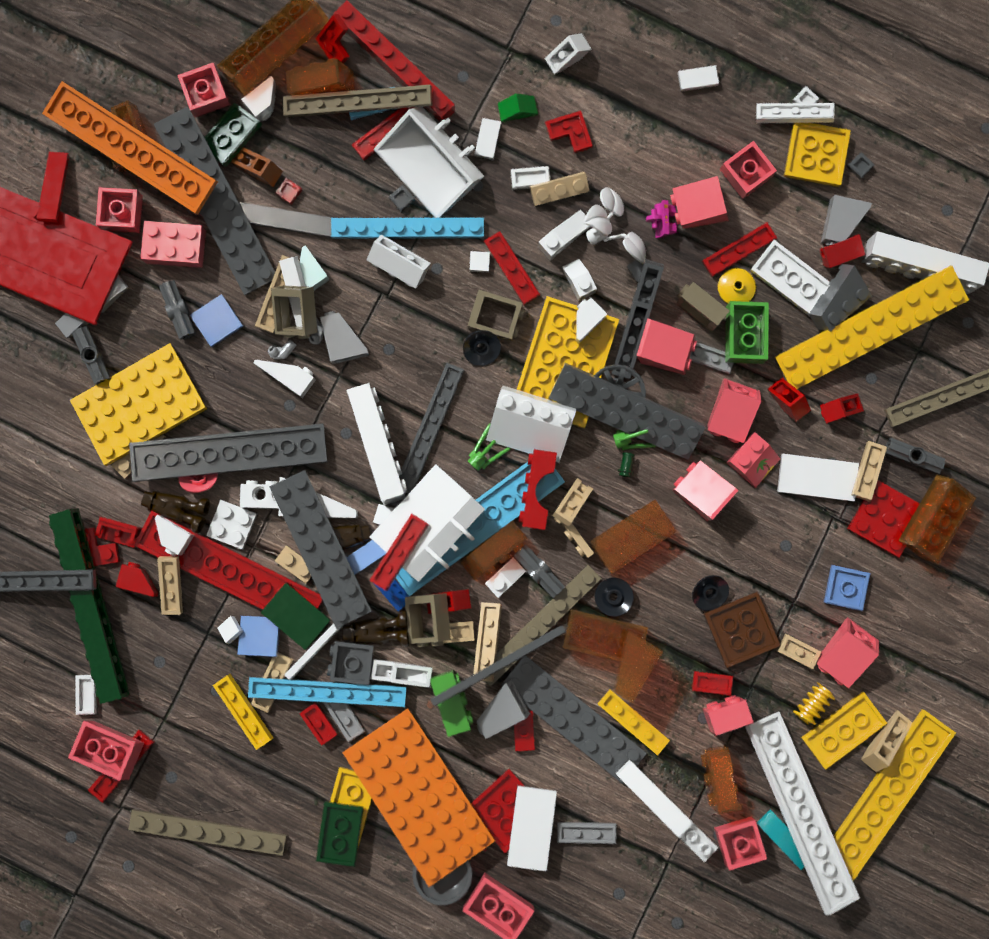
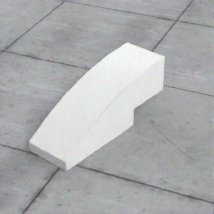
[370,659,432,687]

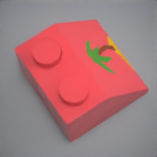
[727,432,780,488]

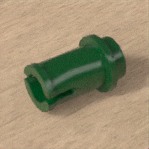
[618,452,635,478]

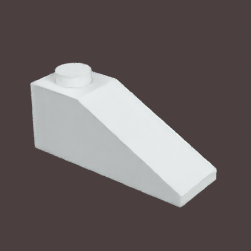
[538,210,591,261]
[253,360,316,398]

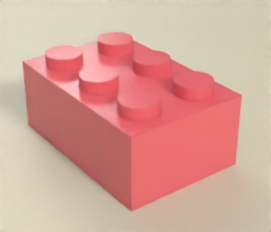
[141,221,206,268]
[68,721,144,781]
[463,873,535,939]

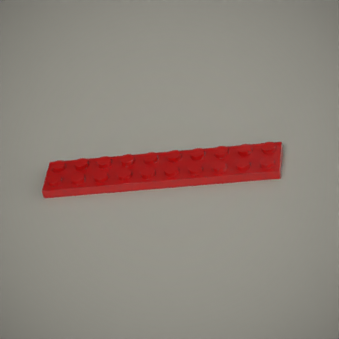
[134,511,323,610]

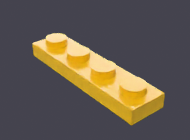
[213,674,274,750]
[597,689,670,756]

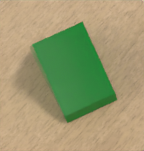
[497,93,538,122]

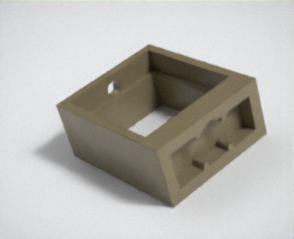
[676,282,729,332]
[271,285,317,339]
[467,290,525,342]
[405,593,451,647]

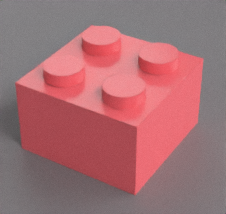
[177,63,230,118]
[720,141,777,199]
[96,187,143,233]
[703,695,753,735]
[714,817,767,870]

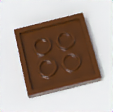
[703,592,781,668]

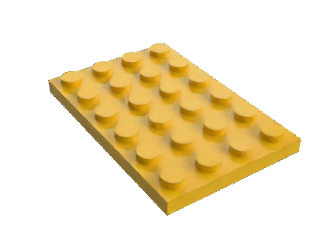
[517,296,619,429]
[70,343,207,466]

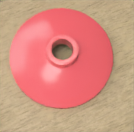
[179,474,218,493]

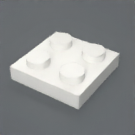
[206,500,257,550]

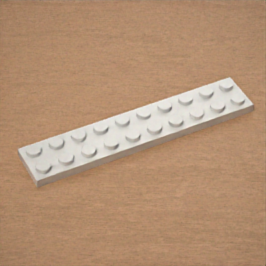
[745,712,860,915]

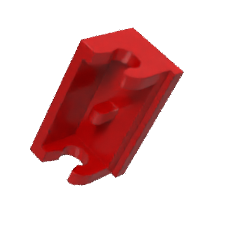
[820,234,865,268]
[95,517,141,548]

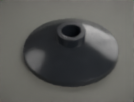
[463,330,501,366]
[692,575,729,611]
[595,578,633,616]

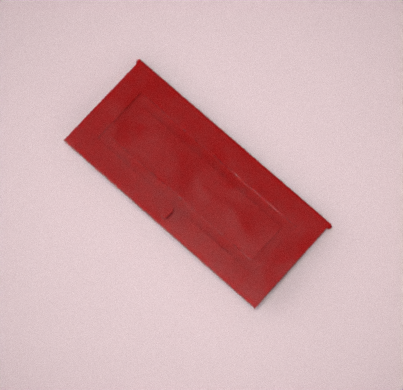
[0,187,133,325]

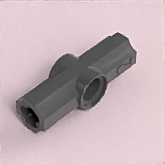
[159,280,196,340]
[72,326,111,385]
[885,438,945,474]
[514,545,565,598]

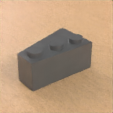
[809,264,872,331]

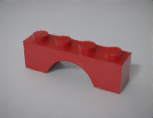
[519,449,557,530]

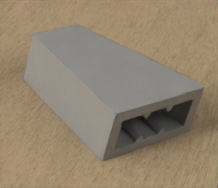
[821,195,872,247]
[320,311,370,364]
[476,679,530,739]

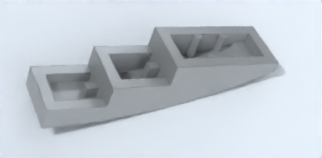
[55,275,129,338]

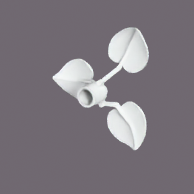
[584,187,646,265]

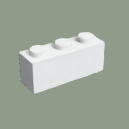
[367,235,431,288]

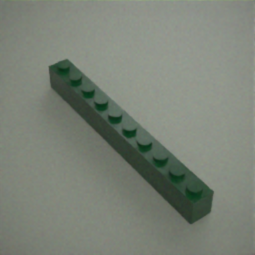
[49,508,130,704]

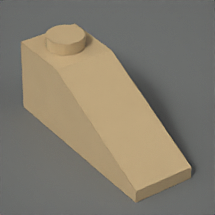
[861,710,912,772]

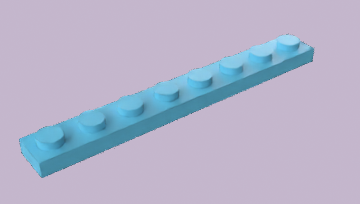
[331,218,484,239]
[248,677,406,707]

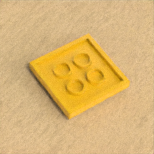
[784,123,851,187]

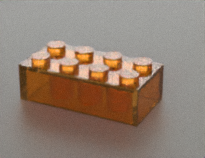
[899,475,976,564]
[589,499,677,574]
[562,609,648,666]

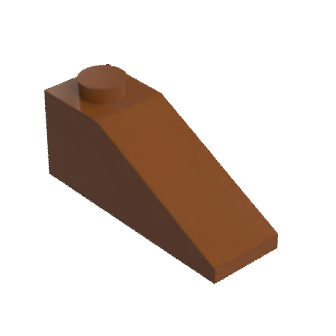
[230,147,283,187]

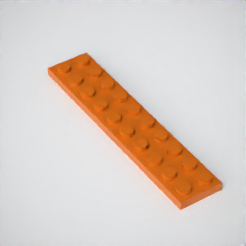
[42,81,218,215]

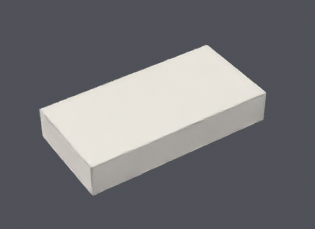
[678,65,719,91]
[475,118,501,160]
[511,166,550,190]
[76,675,97,715]

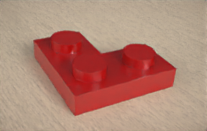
[315,14,350,69]
[545,111,593,153]
[85,528,120,567]

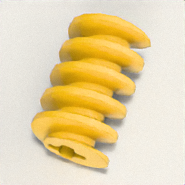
[793,682,835,725]

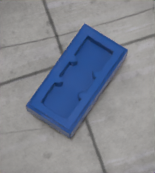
[373,580,410,612]

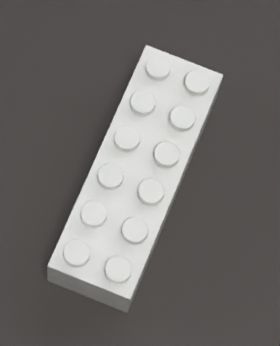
[862,231,989,294]
[347,383,408,505]

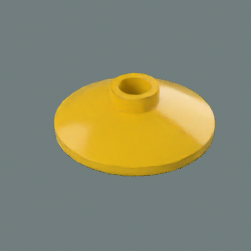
[718,268,756,304]

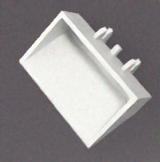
[374,107,484,218]
[370,465,485,582]

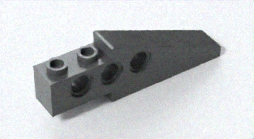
[612,259,664,379]

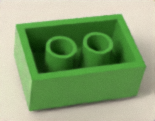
[725,301,769,364]
[430,670,474,737]

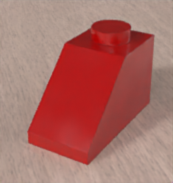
[768,378,811,422]
[820,393,864,423]
[115,562,158,597]
[426,589,471,614]

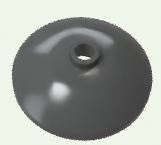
[413,860,472,905]

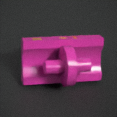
[646,200,677,239]

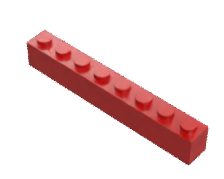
[334,0,455,122]

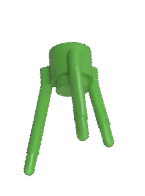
[468,424,510,471]
[613,429,655,451]

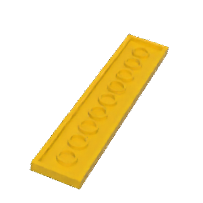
[775,265,969,389]
[833,709,956,881]

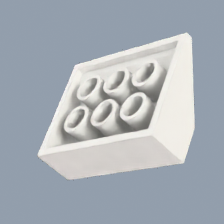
[486,386,576,463]

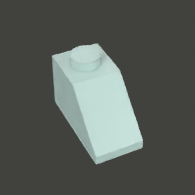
[299,246,329,291]

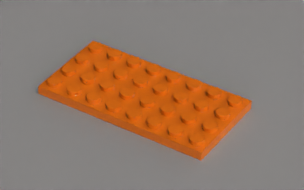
[342,708,495,887]

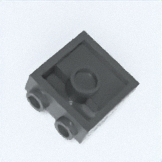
[327,641,374,685]

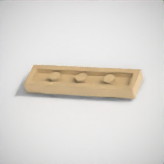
[255,255,300,334]
[473,602,502,682]

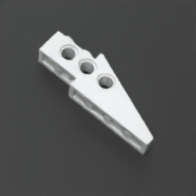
[240,477,358,519]
[616,760,718,862]

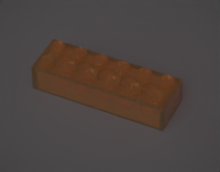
[217,0,329,96]

